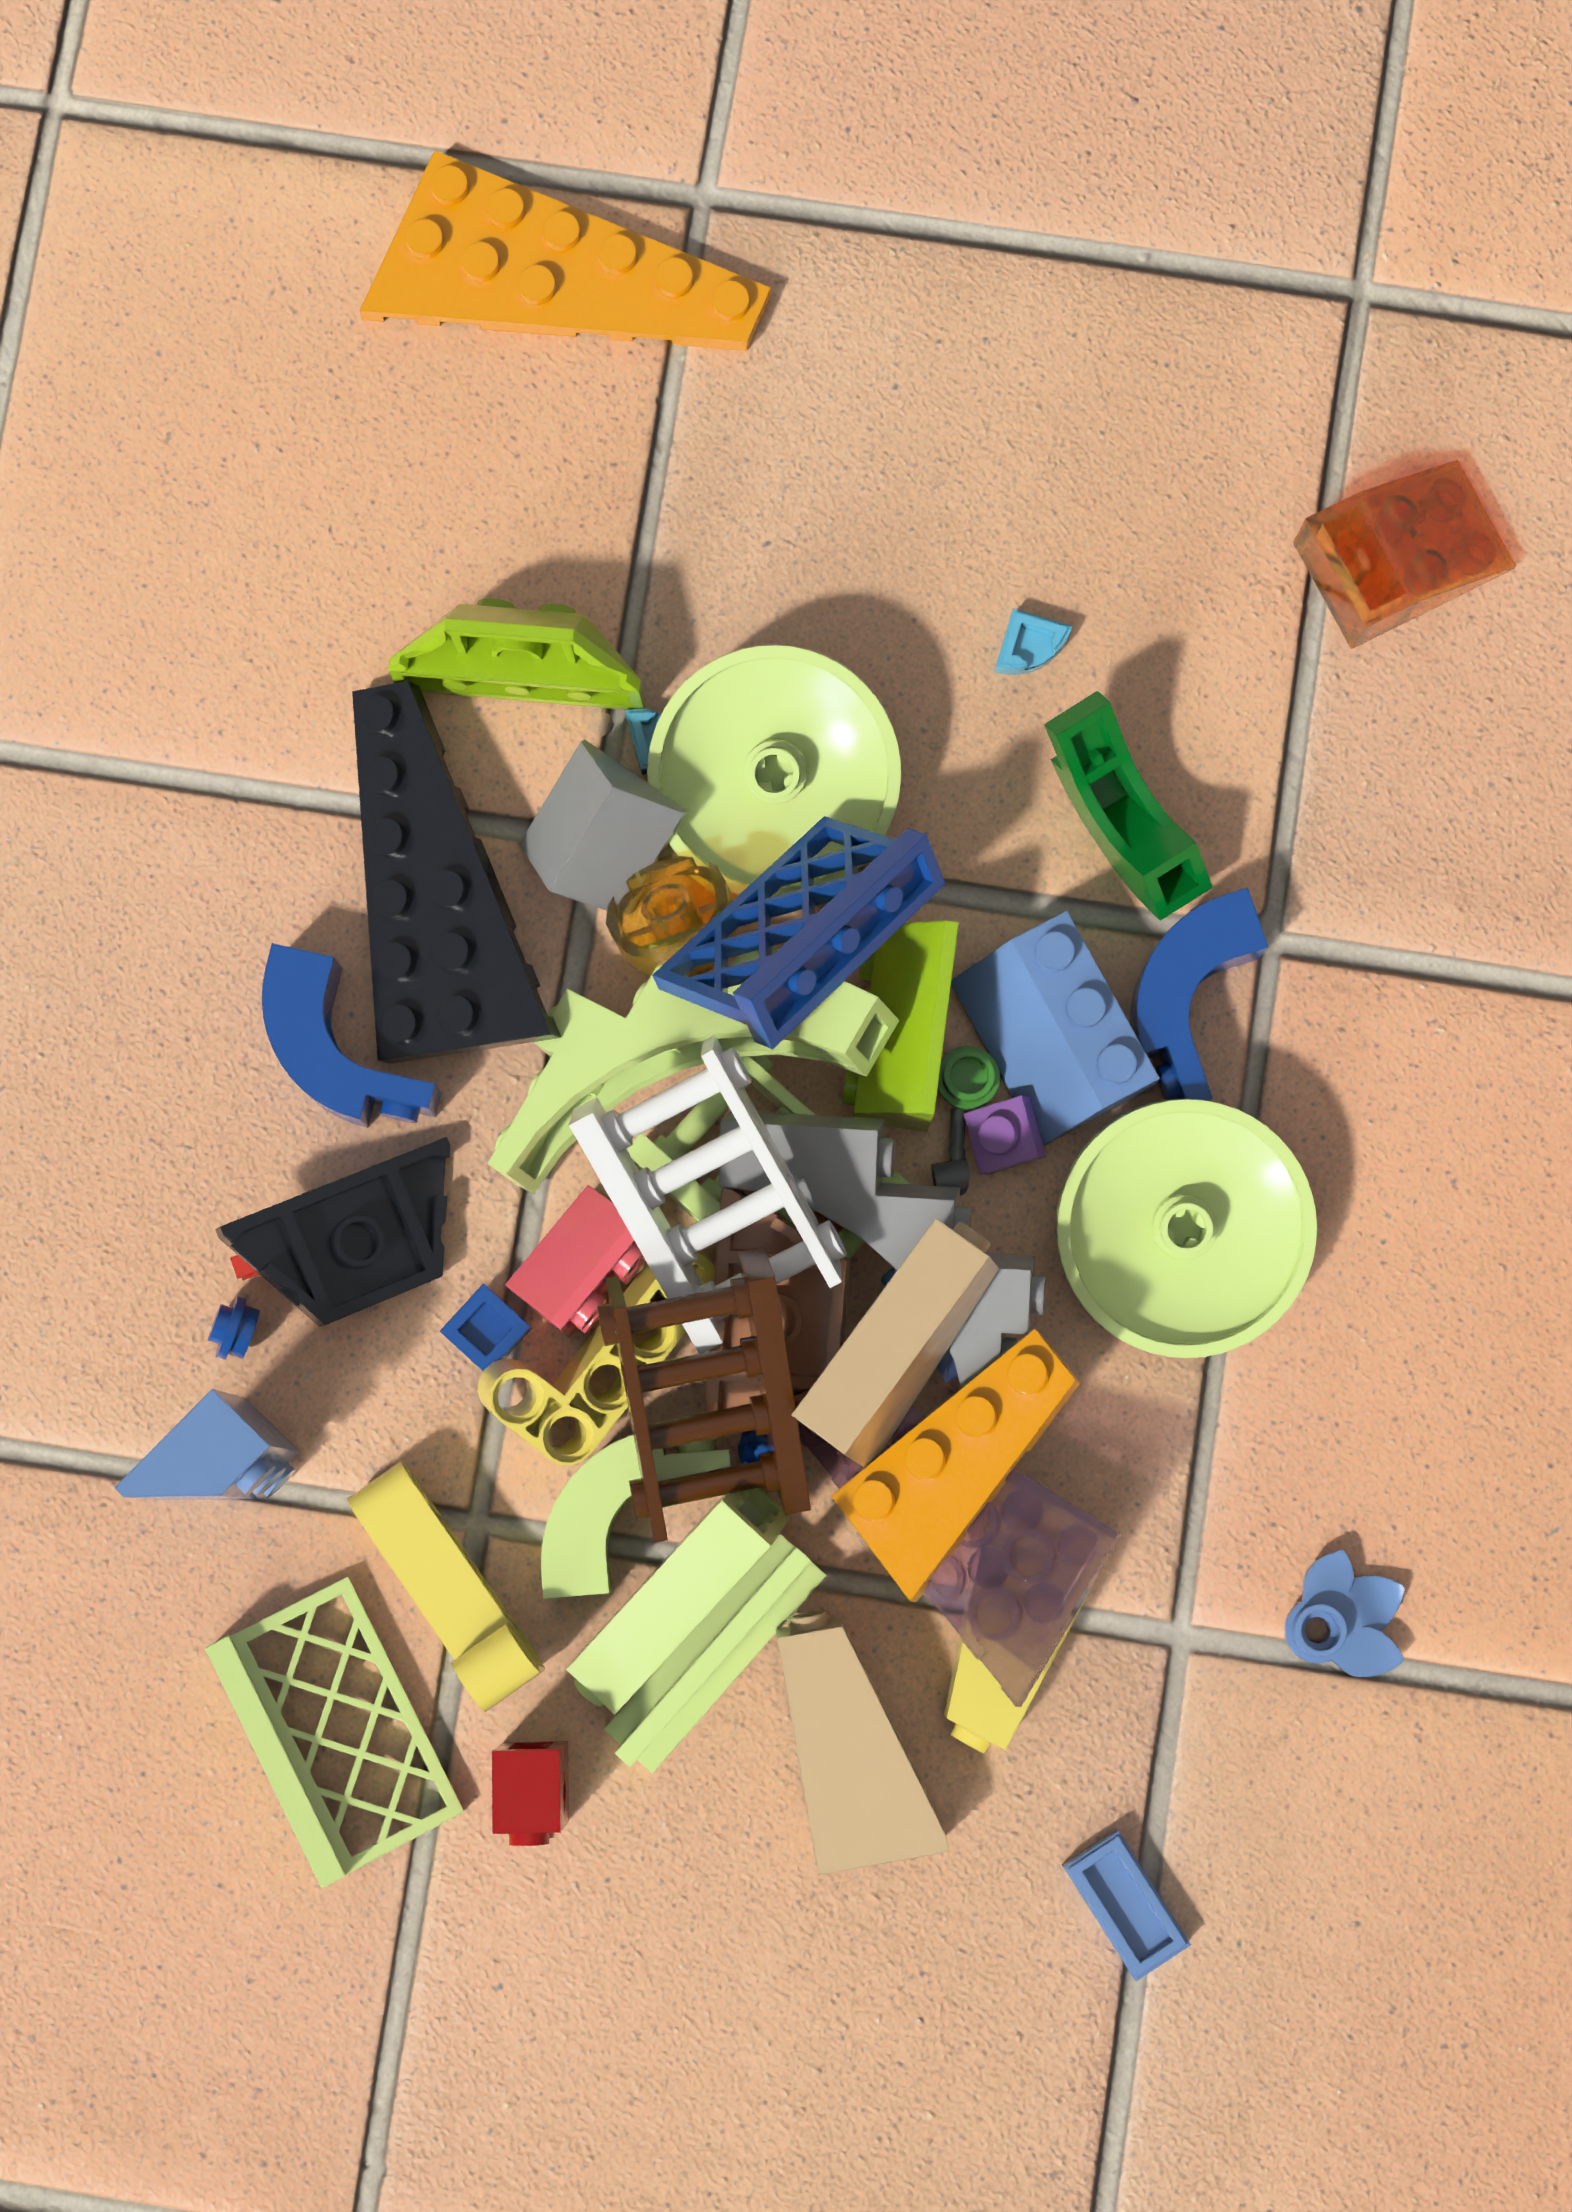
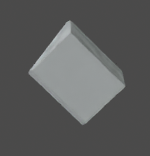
[519,739,688,915]

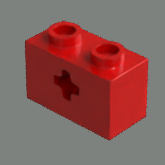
[492,1741,569,1846]

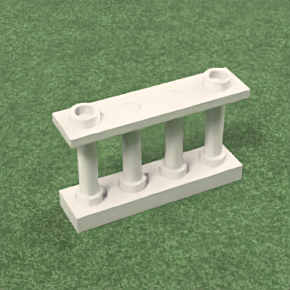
[569,1035,847,1354]

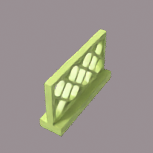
[604,1534,827,1774]
[205,1577,464,1889]

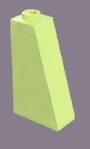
[566,1487,792,1715]

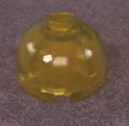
[606,856,736,978]

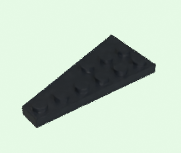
[352,681,561,1064]

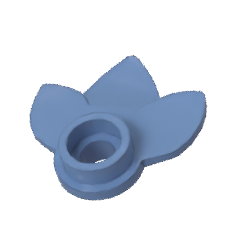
[1284,1550,1405,1677]

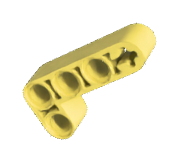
[478,1253,715,1466]
[347,1461,545,1712]

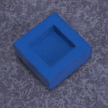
[440,1284,533,1371]

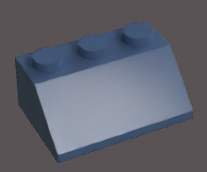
[951,911,1160,1146]
[114,1389,300,1500]

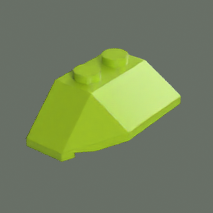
[388,598,645,710]

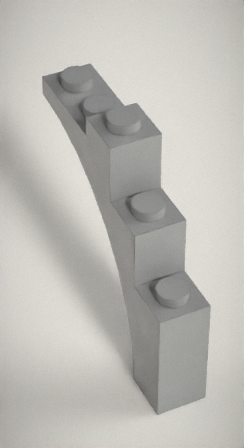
[719,1111,1046,1389]

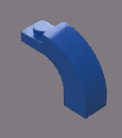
[1130,888,1268,1101]
[262,943,441,1128]

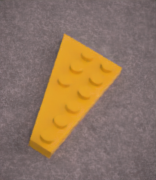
[359,150,771,351]

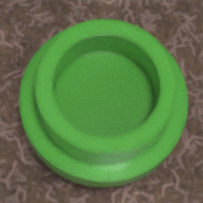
[938,1046,1000,1110]

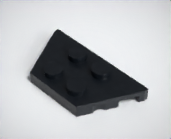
[215,1137,450,1327]

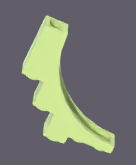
[487,947,899,1194]

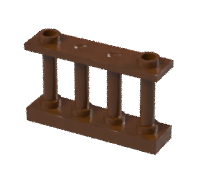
[597,1247,811,1542]

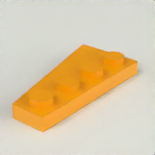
[831,1329,1080,1602]

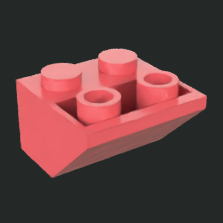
[505,1185,646,1338]

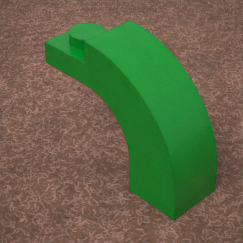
[1044,691,1213,921]

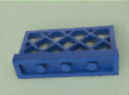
[652,816,945,1049]

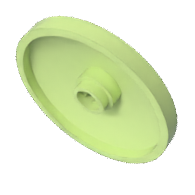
[647,644,901,897]
[1055,1098,1317,1358]

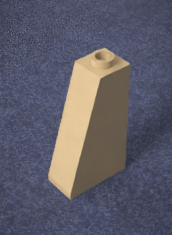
[792,1218,999,1468]
[775,1610,950,1876]

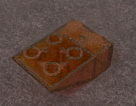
[1293,460,1516,649]

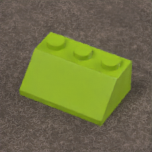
[842,920,959,1132]

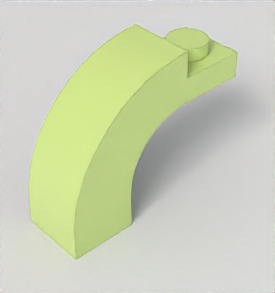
[541,1435,731,1599]

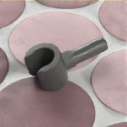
[931,1108,970,1196]

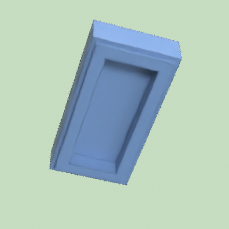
[1062,1829,1191,1981]

